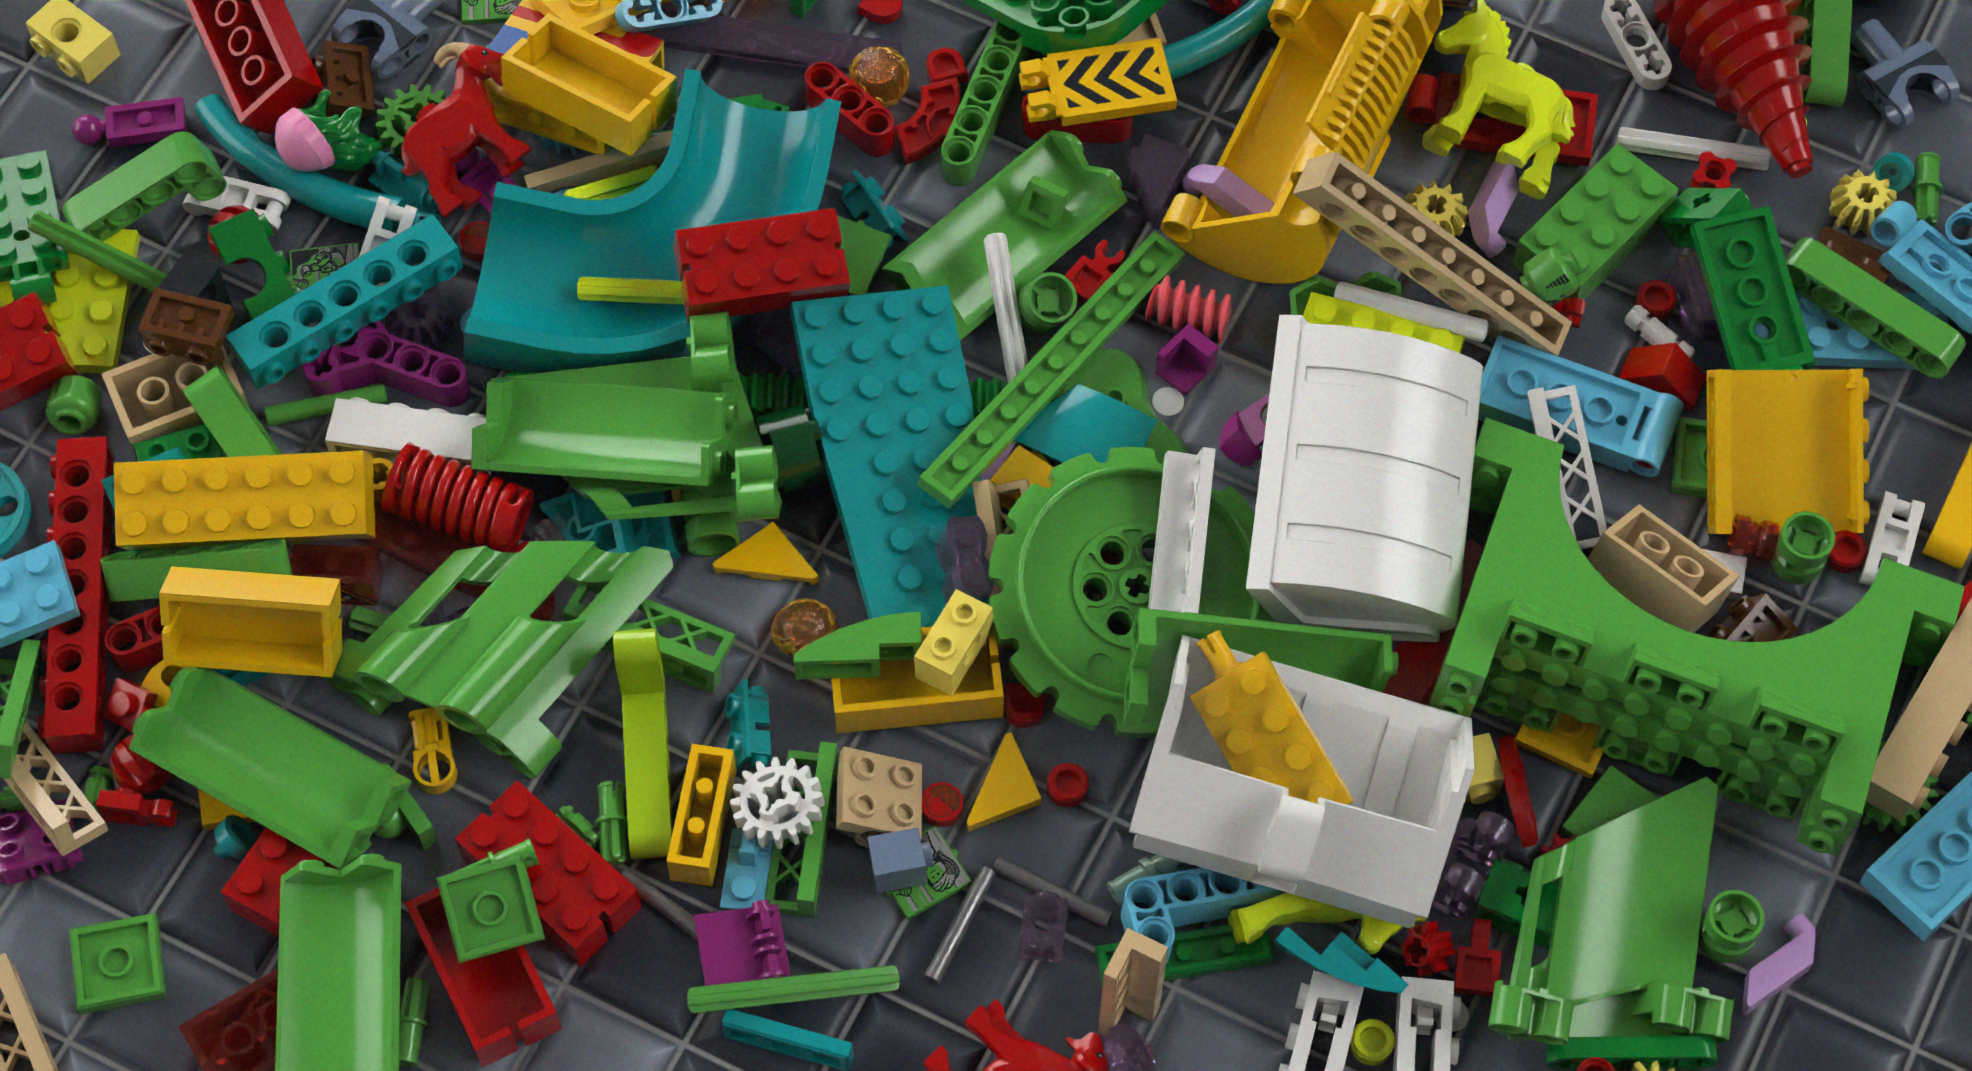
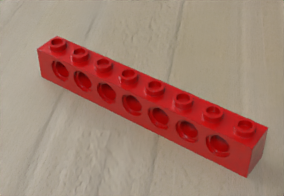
[38,436,115,754]

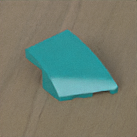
[1013,384,1158,464]
[540,490,681,559]
[1273,926,1409,993]

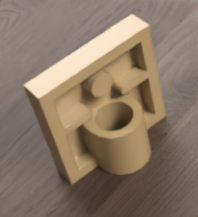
[836,746,922,848]

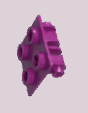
[0,798,84,886]
[693,900,791,986]

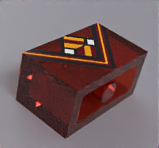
[291,544,383,606]

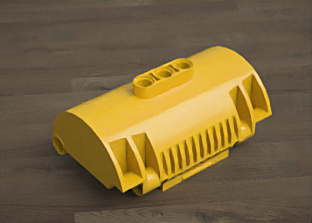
[1161,0,1443,284]

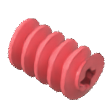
[1145,275,1232,344]

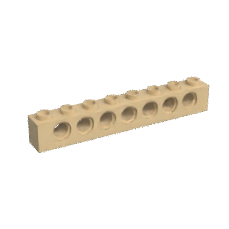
[1293,152,1572,356]

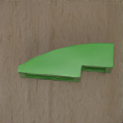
[794,611,922,680]

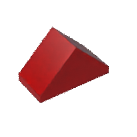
[1619,342,1707,412]

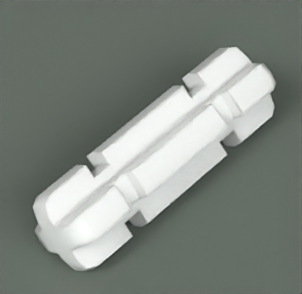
[1624,305,1695,359]

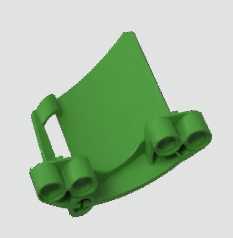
[486,312,782,522]
[1488,777,1734,1045]

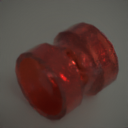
[1727,514,1779,562]

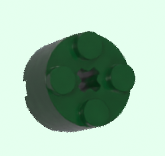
[755,405,828,495]

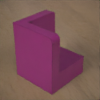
[1155,323,1219,396]

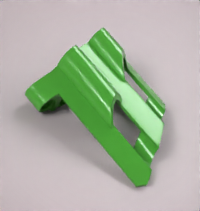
[324,541,674,779]

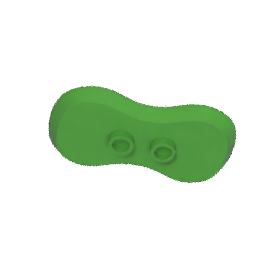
[1058,348,1190,464]

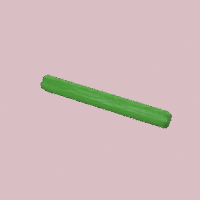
[687,965,900,1014]

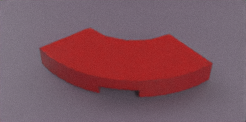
[894,77,960,165]
[1497,735,1539,848]

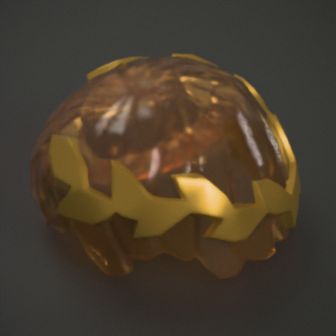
[849,46,910,108]
[771,598,839,661]

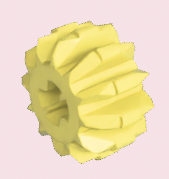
[1829,169,1897,238]
[1404,180,1468,236]

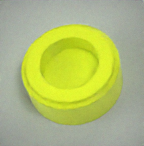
[1350,1019,1395,1066]

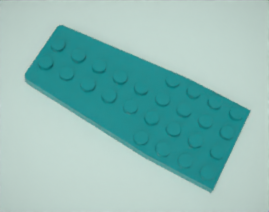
[789,285,990,628]

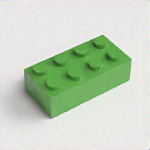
[1512,143,1679,300]

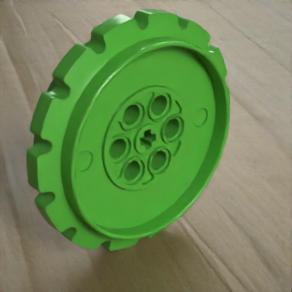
[987,447,1276,738]

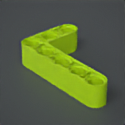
[613,628,673,860]

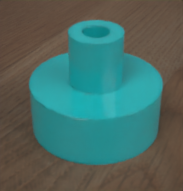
[1872,152,1915,192]
[214,815,259,860]

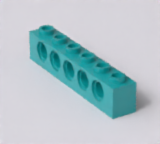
[226,214,463,390]

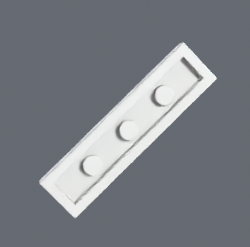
[1527,385,1607,550]
[1148,447,1216,614]

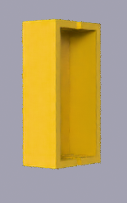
[501,13,677,156]
[159,566,343,677]
[831,626,1004,734]

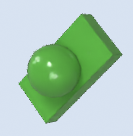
[373,763,437,851]

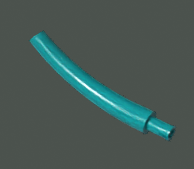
[1025,0,1274,96]
[194,94,441,233]

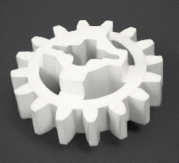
[730,757,825,849]

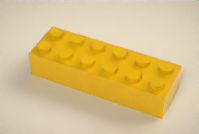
[114,450,375,550]

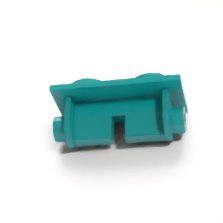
[368,151,439,214]
[840,169,909,248]
[725,679,772,772]

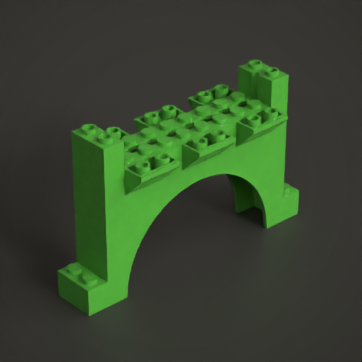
[1428,417,1965,856]

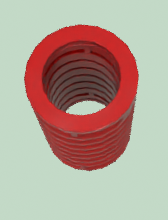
[381,442,534,553]

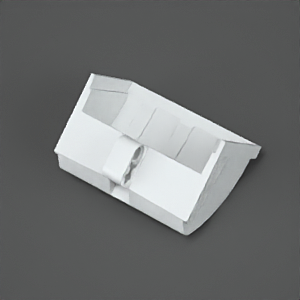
[1246,315,1483,642]
[1129,635,1475,928]

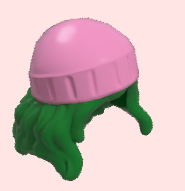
[274,90,383,173]

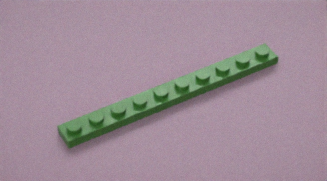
[917,231,1186,509]

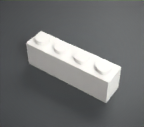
[325,397,492,476]

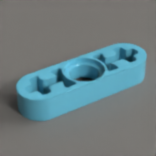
[615,0,723,33]

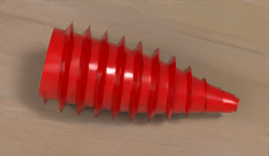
[1653,0,1813,179]

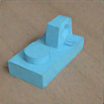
[720,828,774,911]

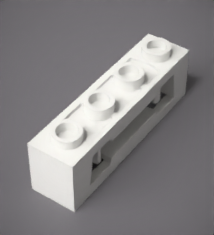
[1279,970,1364,1071]
[1393,976,1461,1071]

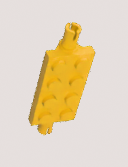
[1189,630,1355,805]

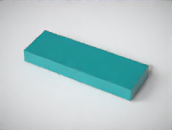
[722,1009,854,1071]

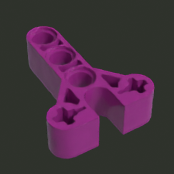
[303,302,471,407]

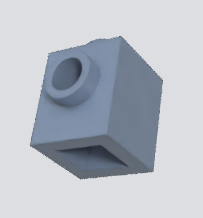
[867,827,934,893]

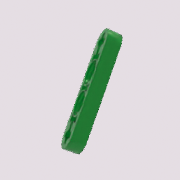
[1545,1036,1718,1071]

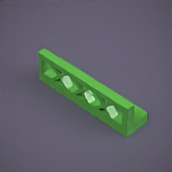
[563,585,735,694]
[0,639,40,779]
[765,742,838,917]

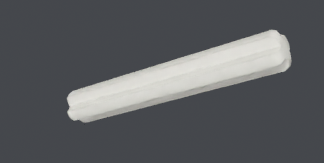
[1616,127,1771,171]
[984,233,1028,383]
[1334,281,1489,342]

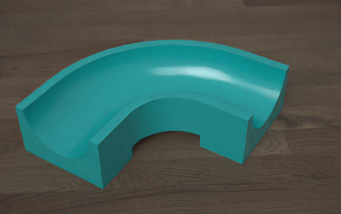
[463,68,841,372]

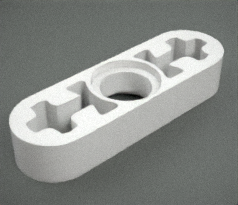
[1601,0,1672,90]

